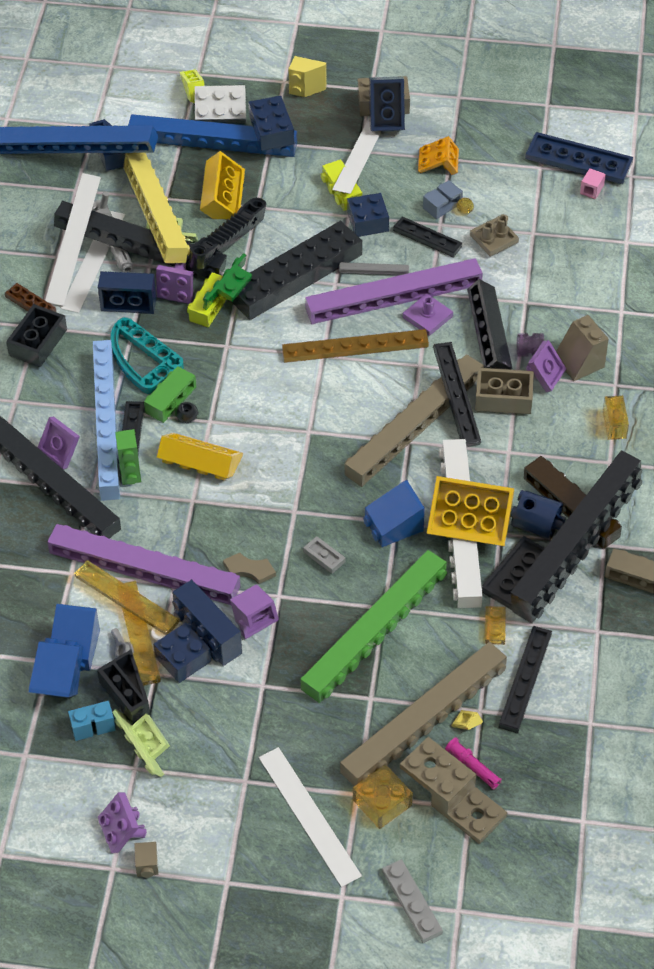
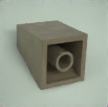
[556,315,609,381]

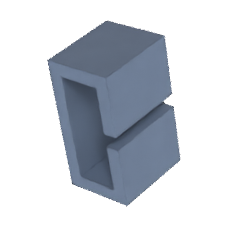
[423,180,463,220]

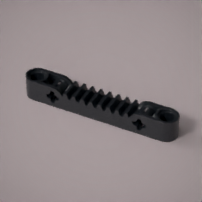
[188,197,267,270]

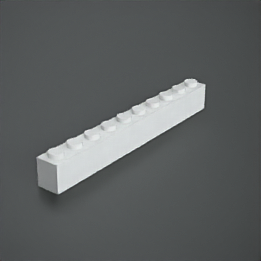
[439,439,482,608]

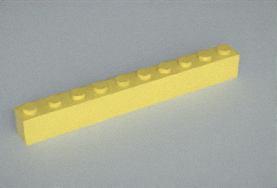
[123,153,190,263]

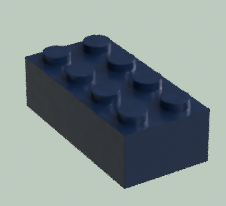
[172,579,242,666]

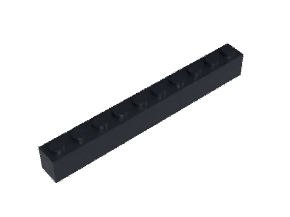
[54,200,227,278]
[0,416,121,539]

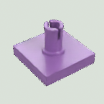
[403,294,454,336]
[526,340,566,392]
[38,416,80,469]

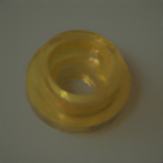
[457,198,474,214]

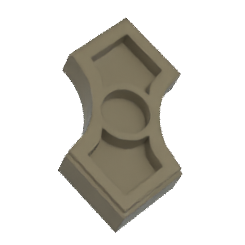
[223,552,276,584]

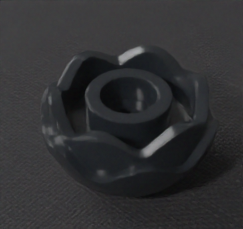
[175,402,199,423]

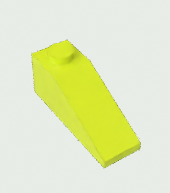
[180,69,205,104]

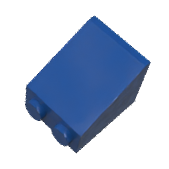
[363,480,425,547]
[51,604,100,671]
[29,638,83,697]

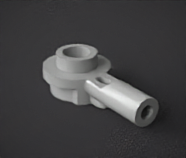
[111,628,134,657]

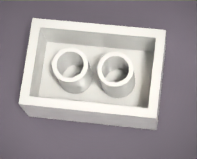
[195,85,246,124]

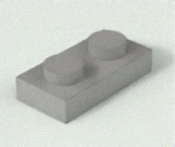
[303,536,345,574]

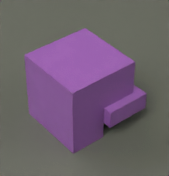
[230,584,279,639]

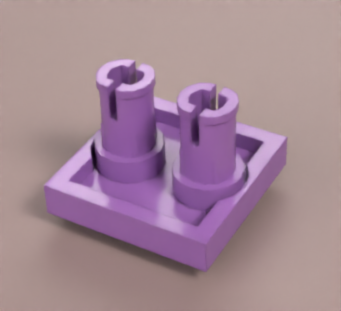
[156,263,193,304]
[98,792,147,853]

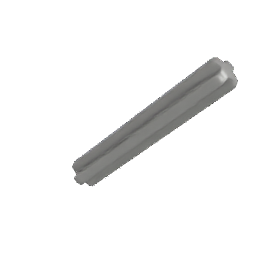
[339,262,409,275]

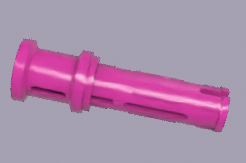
[445,737,502,790]

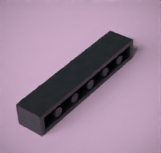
[467,279,513,370]

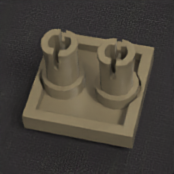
[470,214,519,256]

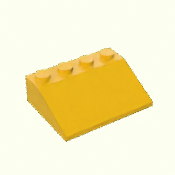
[427,476,515,547]

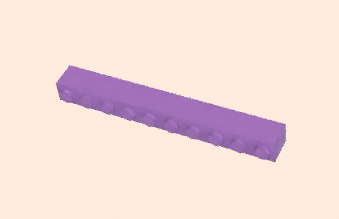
[305,258,483,324]
[47,524,240,605]

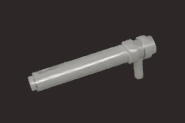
[92,191,133,272]

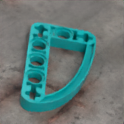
[111,317,184,394]

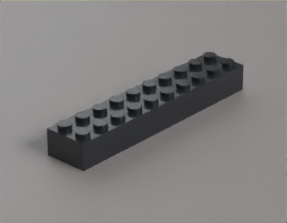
[510,450,643,624]

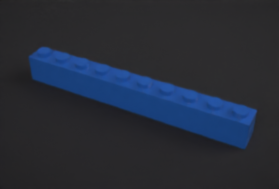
[128,114,297,157]
[0,125,158,154]

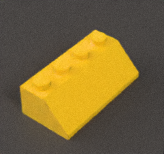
[200,151,245,220]
[156,433,243,480]

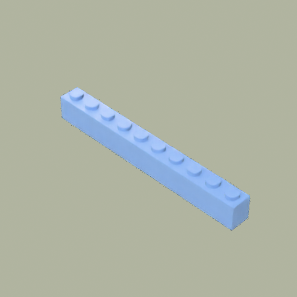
[93,340,120,501]

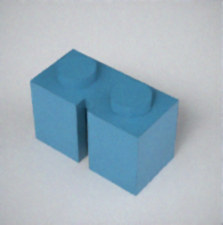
[68,701,116,741]

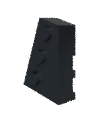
[97,649,150,725]

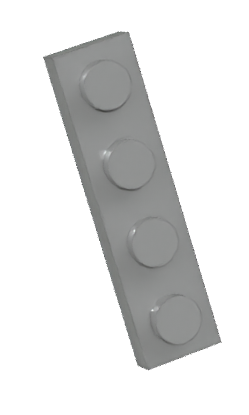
[382,859,443,943]

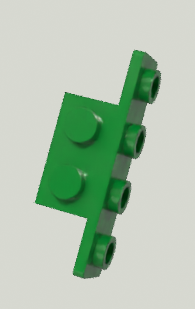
[203,253,252,310]

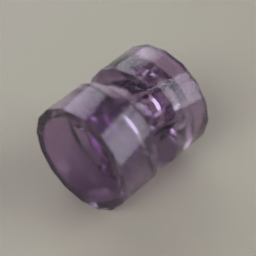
[517,333,544,357]

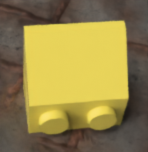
[288,56,327,97]

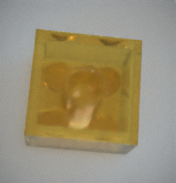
[353,764,413,829]

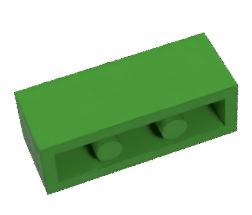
[144,366,196,423]
[115,429,141,485]

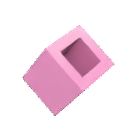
[580,169,605,199]

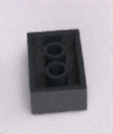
[6,304,67,367]

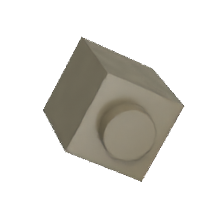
[134,841,159,878]

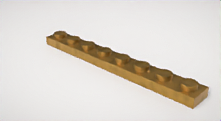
[282,329,429,363]

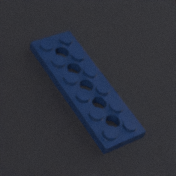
[525,132,633,184]

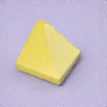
[452,710,483,730]

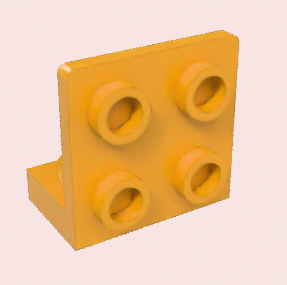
[418,136,459,175]

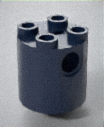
[510,490,566,540]

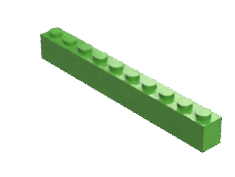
[300,550,447,703]

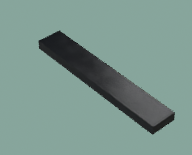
[433,342,482,447]
[498,626,552,733]

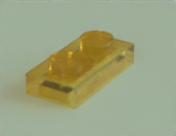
[485,606,506,645]

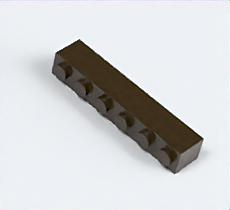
[523,456,622,549]

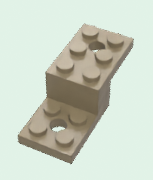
[400,737,508,844]

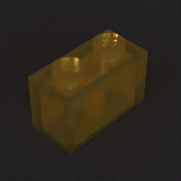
[603,395,629,440]

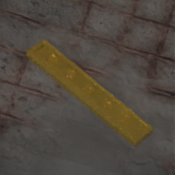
[74,560,179,635]
[116,581,161,686]

